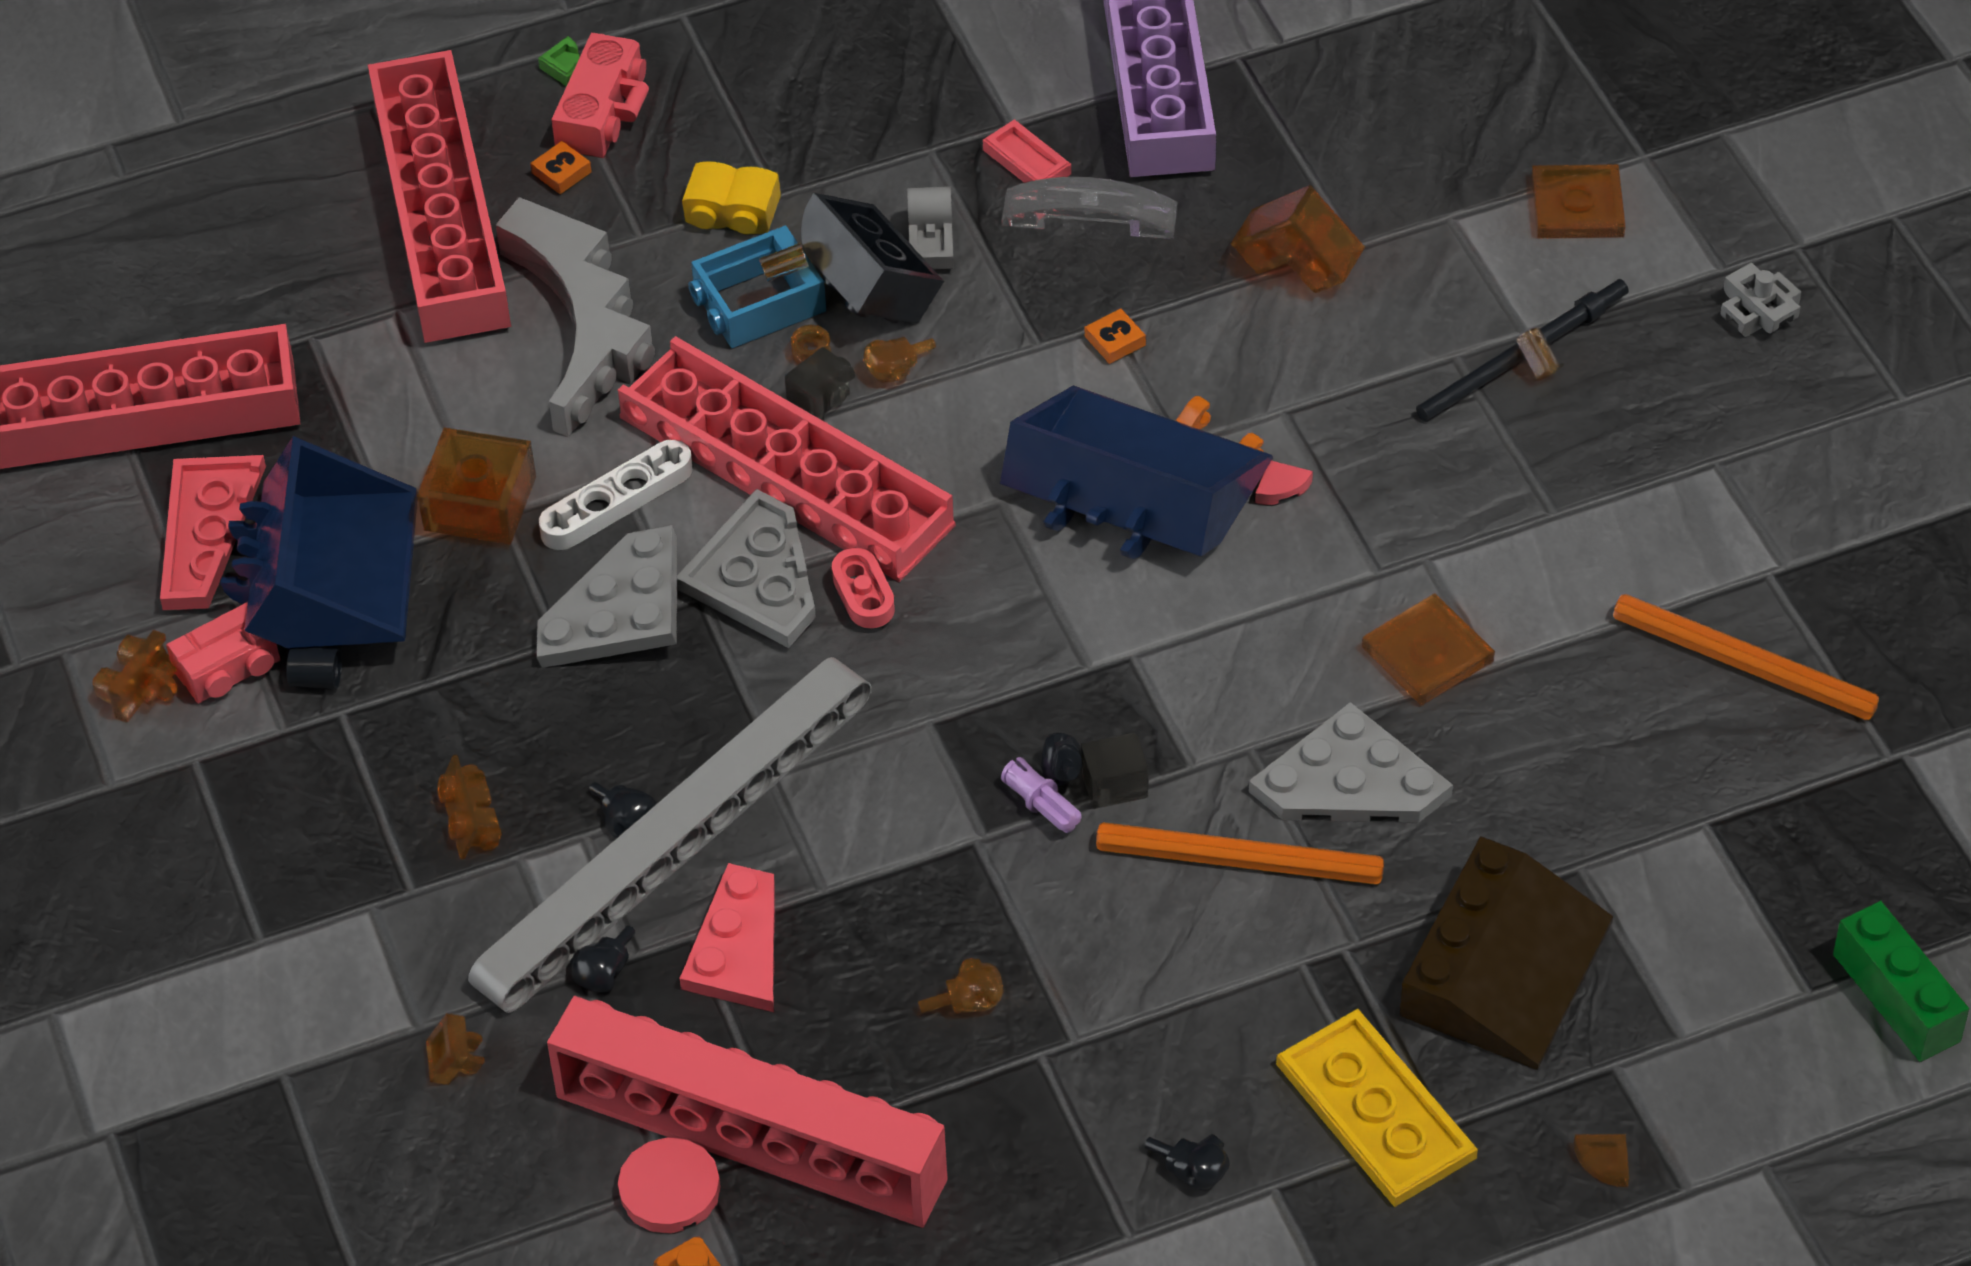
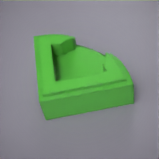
[538,36,580,86]

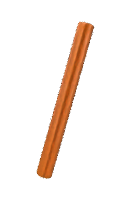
[1613,594,1879,720]
[1096,822,1384,885]

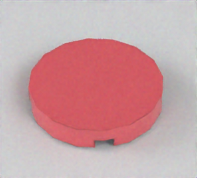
[618,1137,721,1234]

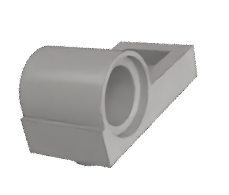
[907,186,954,269]

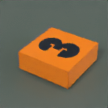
[530,141,592,194]
[1085,308,1146,364]

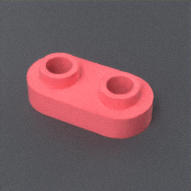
[832,548,895,628]

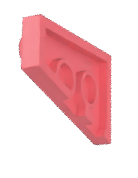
[680,863,775,1012]

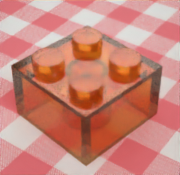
[417,428,536,544]

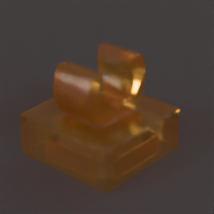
[426,1013,485,1085]

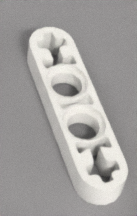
[539,440,693,550]

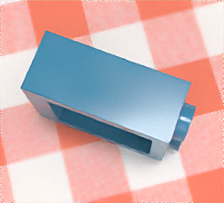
[688,225,826,349]

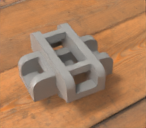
[1720,263,1801,337]

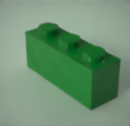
[1833,901,1970,1062]

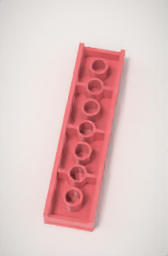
[618,336,956,582]

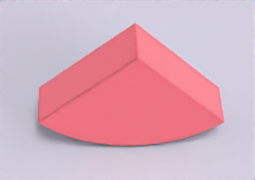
[1255,461,1313,505]

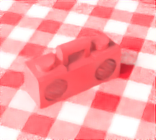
[551,32,649,158]

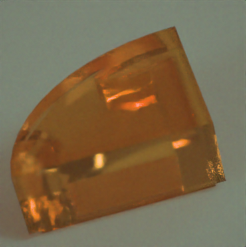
[1573,1134,1629,1187]

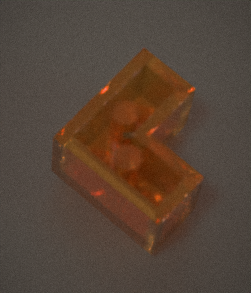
[1231,185,1365,293]

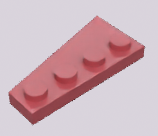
[160,455,266,610]

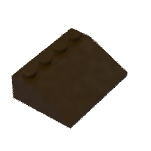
[1400,836,1613,1070]

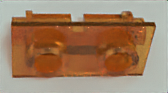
[437,755,502,859]

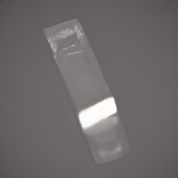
[1001,177,1178,239]

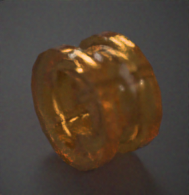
[791,324,831,367]

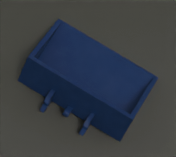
[1000,385,1273,559]
[221,436,418,648]

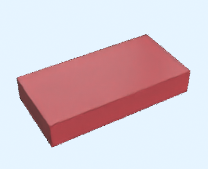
[983,119,1071,195]

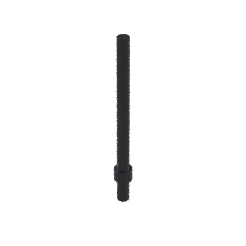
[1416,279,1629,421]

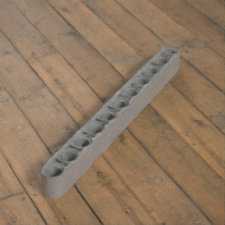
[468,657,872,1013]

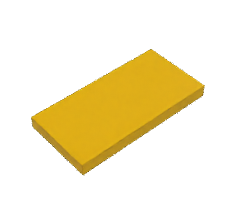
[1276,1009,1478,1207]

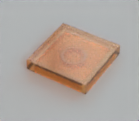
[1531,164,1626,239]
[1362,593,1495,706]

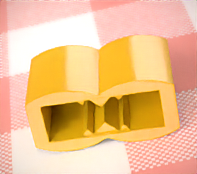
[682,161,781,235]

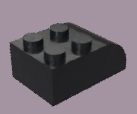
[801,193,944,323]

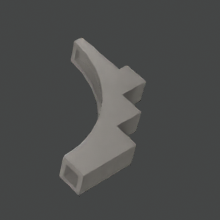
[496,197,655,437]

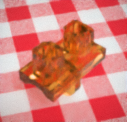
[92,630,178,723]

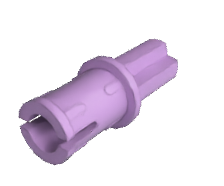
[1001,757,1082,833]

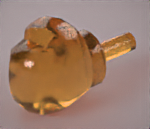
[863,337,936,383]
[918,958,1004,1014]

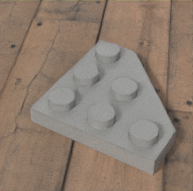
[677,489,816,648]
[537,525,677,668]
[1249,702,1453,823]

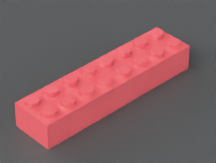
[368,50,511,343]
[0,324,301,469]
[547,996,948,1228]

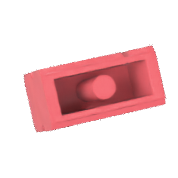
[166,602,280,704]

